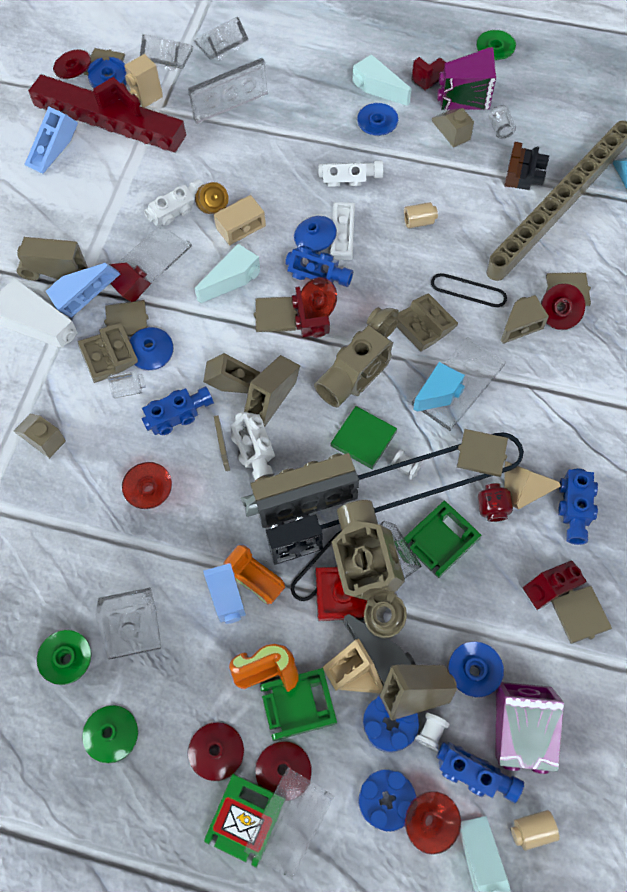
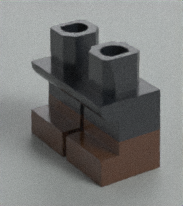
[504,141,550,190]

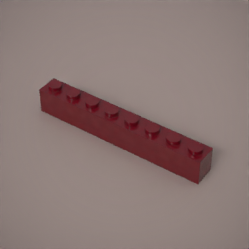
[28,74,186,153]

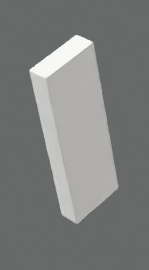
[331,202,355,260]

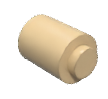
[404,202,438,229]
[511,810,560,851]

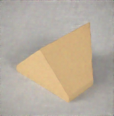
[504,461,561,509]
[322,639,383,694]

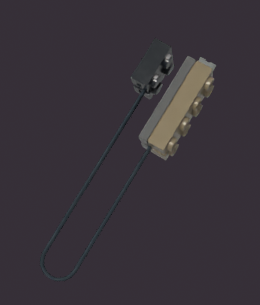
[241,432,524,565]

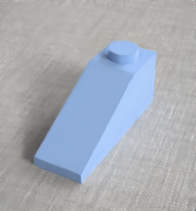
[25,107,78,174]
[46,263,120,318]
[203,563,246,624]

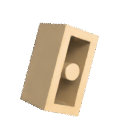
[124,54,163,108]
[214,195,266,246]

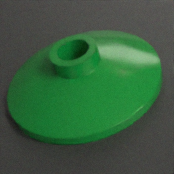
[476,30,516,60]
[37,630,92,685]
[82,705,138,763]

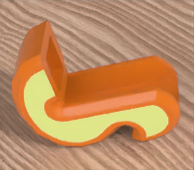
[224,545,285,604]
[229,644,299,692]

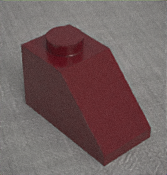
[109,262,151,302]

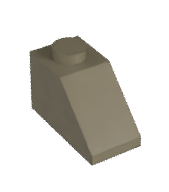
[432,108,474,148]
[501,295,549,344]
[203,353,260,393]
[14,414,66,459]

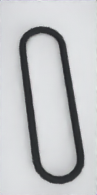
[431,273,507,307]
[291,530,342,601]

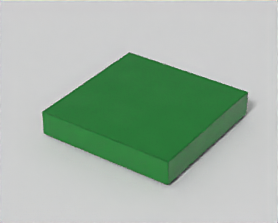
[331,406,397,469]

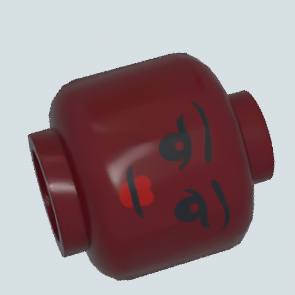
[478,483,513,522]

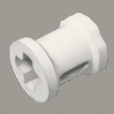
[391,449,423,480]
[415,713,449,751]

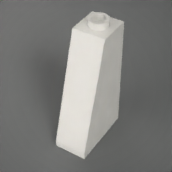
[0,278,78,348]

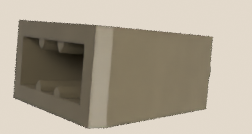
[17,237,88,280]
[244,355,300,427]
[380,665,457,721]

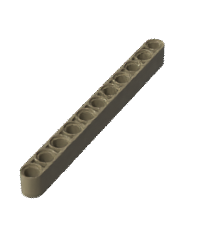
[486,120,627,281]

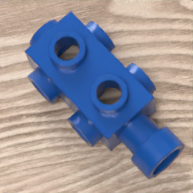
[285,246,354,287]
[141,386,214,435]
[558,468,598,545]
[436,742,524,803]

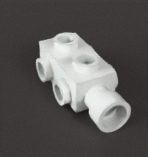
[319,160,383,186]
[144,179,203,227]
[231,412,275,480]

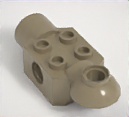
[314,307,399,408]
[331,500,407,638]

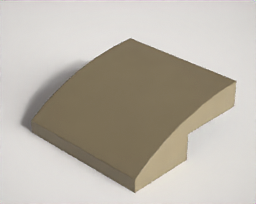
[396,293,458,352]
[78,323,138,383]

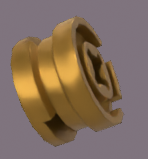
[195,182,229,214]

